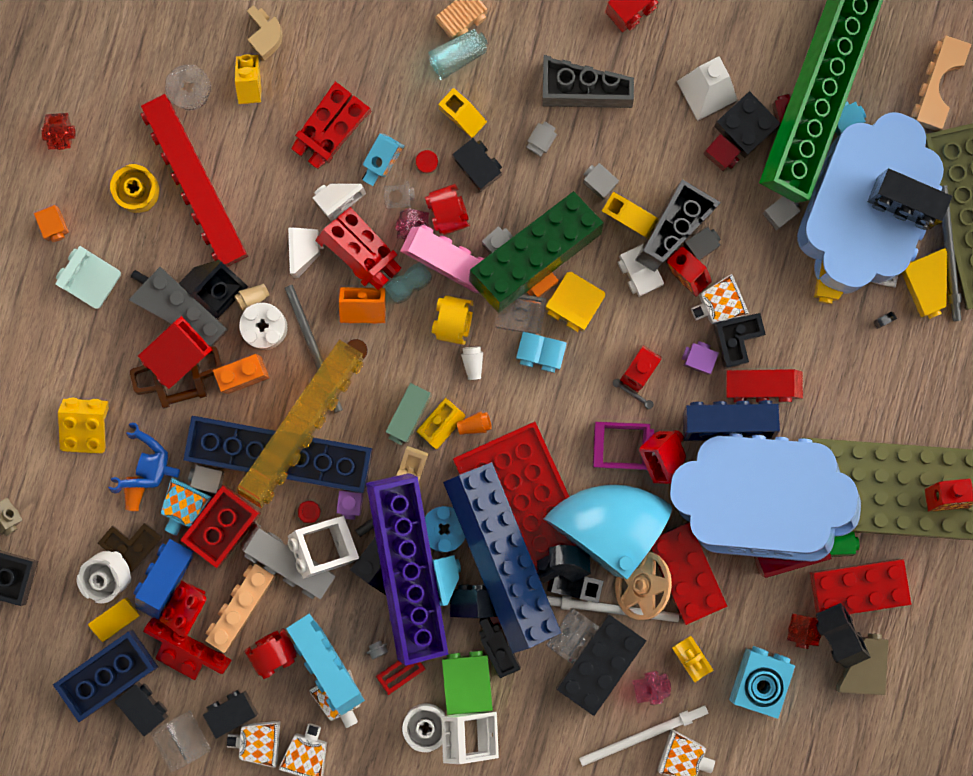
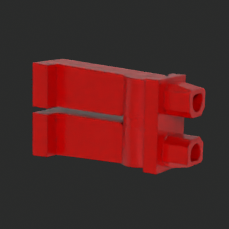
[291,81,372,170]
[315,207,402,291]

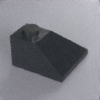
[179,260,248,319]

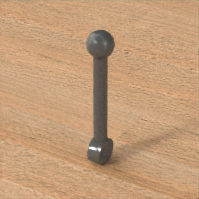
[613,379,654,409]

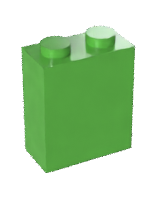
[442,650,493,715]

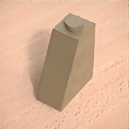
[836,633,888,695]

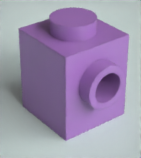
[682,341,719,375]
[337,490,364,520]

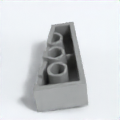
[240,522,336,599]

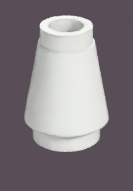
[461,346,483,380]

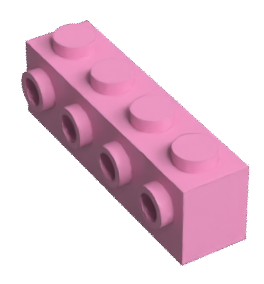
[400,225,484,293]

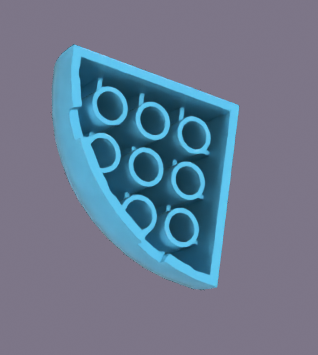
[543,485,672,579]

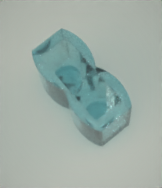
[385,263,432,304]

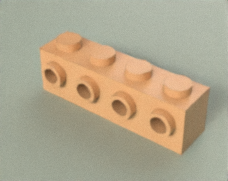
[205,563,277,653]

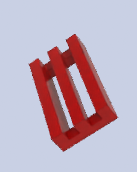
[375,660,426,695]

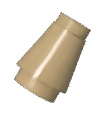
[234,284,270,312]

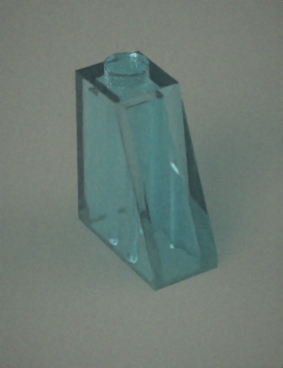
[428,29,488,80]

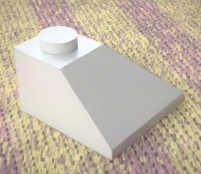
[677,56,737,121]
[313,184,366,222]
[288,228,324,278]

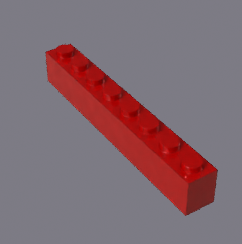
[140,94,249,267]

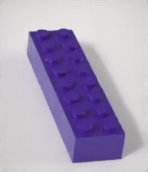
[366,473,449,666]

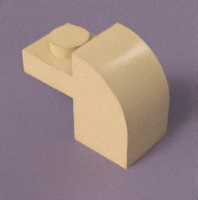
[247,5,283,61]
[396,446,429,482]

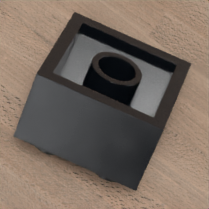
[350,537,386,595]

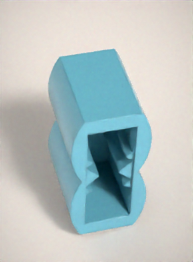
[516,332,567,373]

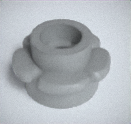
[367,641,388,660]

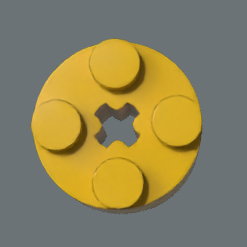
[110,164,160,213]
[432,295,473,345]

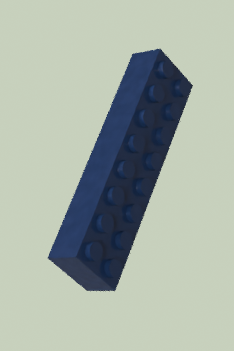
[183,416,373,493]
[443,462,561,654]

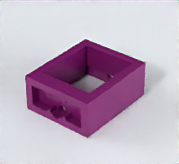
[593,422,654,470]

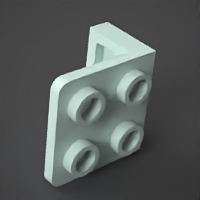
[55,246,121,309]

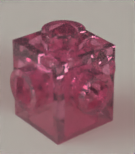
[395,208,430,242]
[633,671,671,705]

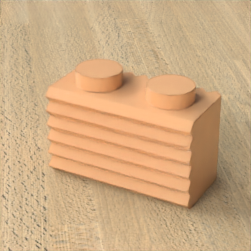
[435,0,487,41]

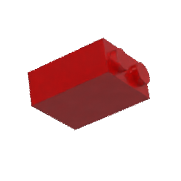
[138,316,213,389]

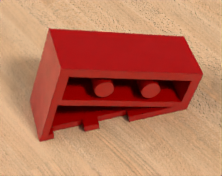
[727,369,803,403]

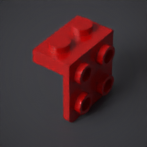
[160,580,206,637]

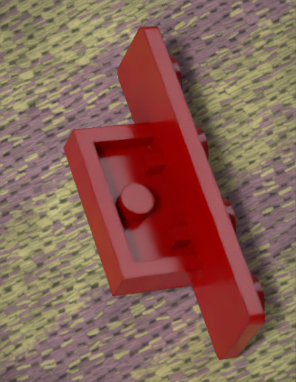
[143,617,232,680]

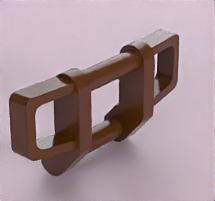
[130,346,222,409]

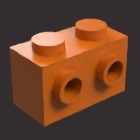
[339,287,386,324]

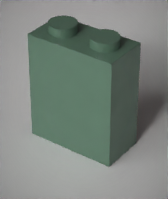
[386,383,432,445]

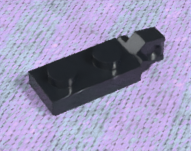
[479,617,521,678]

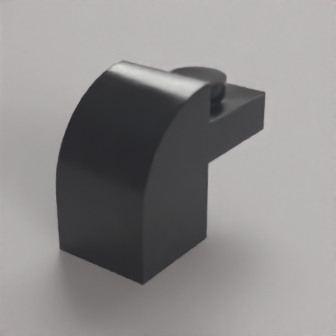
[537,545,591,583]
[547,575,604,603]

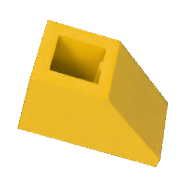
[235,54,261,104]
[438,88,487,138]
[602,192,658,238]

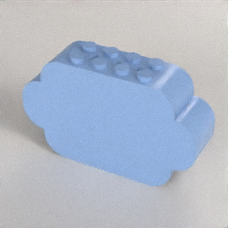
[797,112,944,294]
[670,433,861,562]

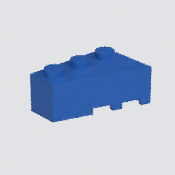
[133,539,194,620]

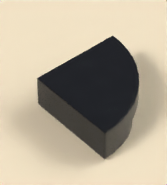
[873,311,897,329]

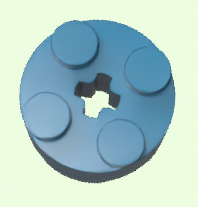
[425,506,465,552]

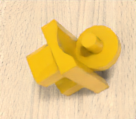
[672,635,714,683]

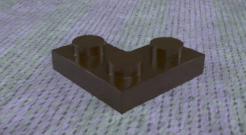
[98,523,163,572]

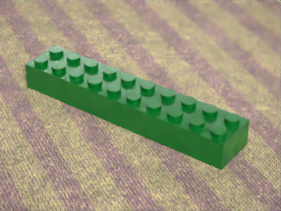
[759,0,883,203]

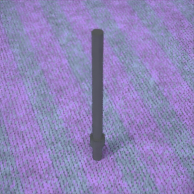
[941,185,962,321]
[285,285,343,413]

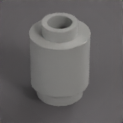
[526,121,557,157]

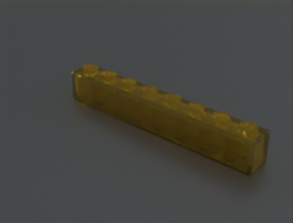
[237,339,364,509]

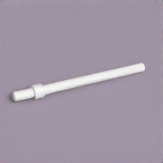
[547,596,679,622]
[579,705,709,767]

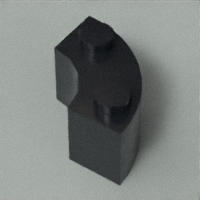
[816,603,871,668]

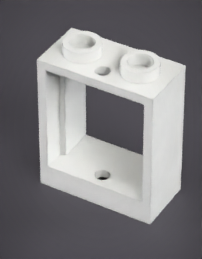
[288,516,359,579]
[441,711,499,764]

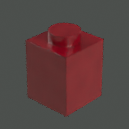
[703,134,741,172]

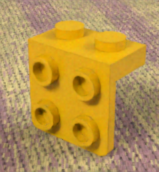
[545,272,605,332]
[58,397,109,453]

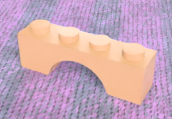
[911,36,972,132]

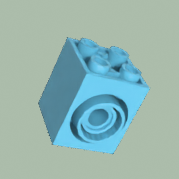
[729,646,795,719]

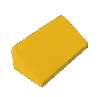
[416,398,466,449]
[88,597,140,642]

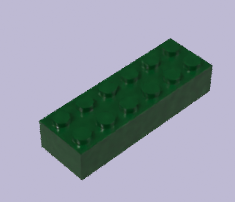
[469,191,604,313]

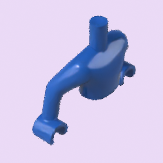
[108,423,180,494]

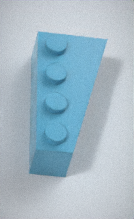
[286,613,365,715]

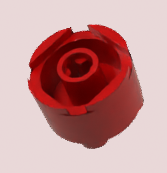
[425,184,470,235]
[244,628,298,679]

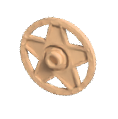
[615,552,672,620]

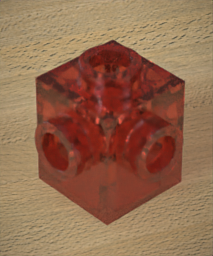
[41,113,76,150]
[787,613,822,649]

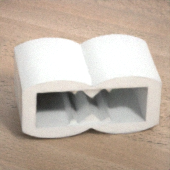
[618,244,664,297]

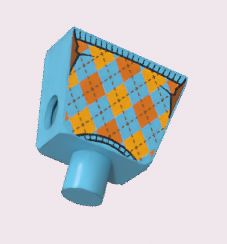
[362,133,404,186]
[161,478,213,536]

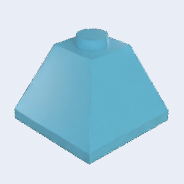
[432,555,461,606]

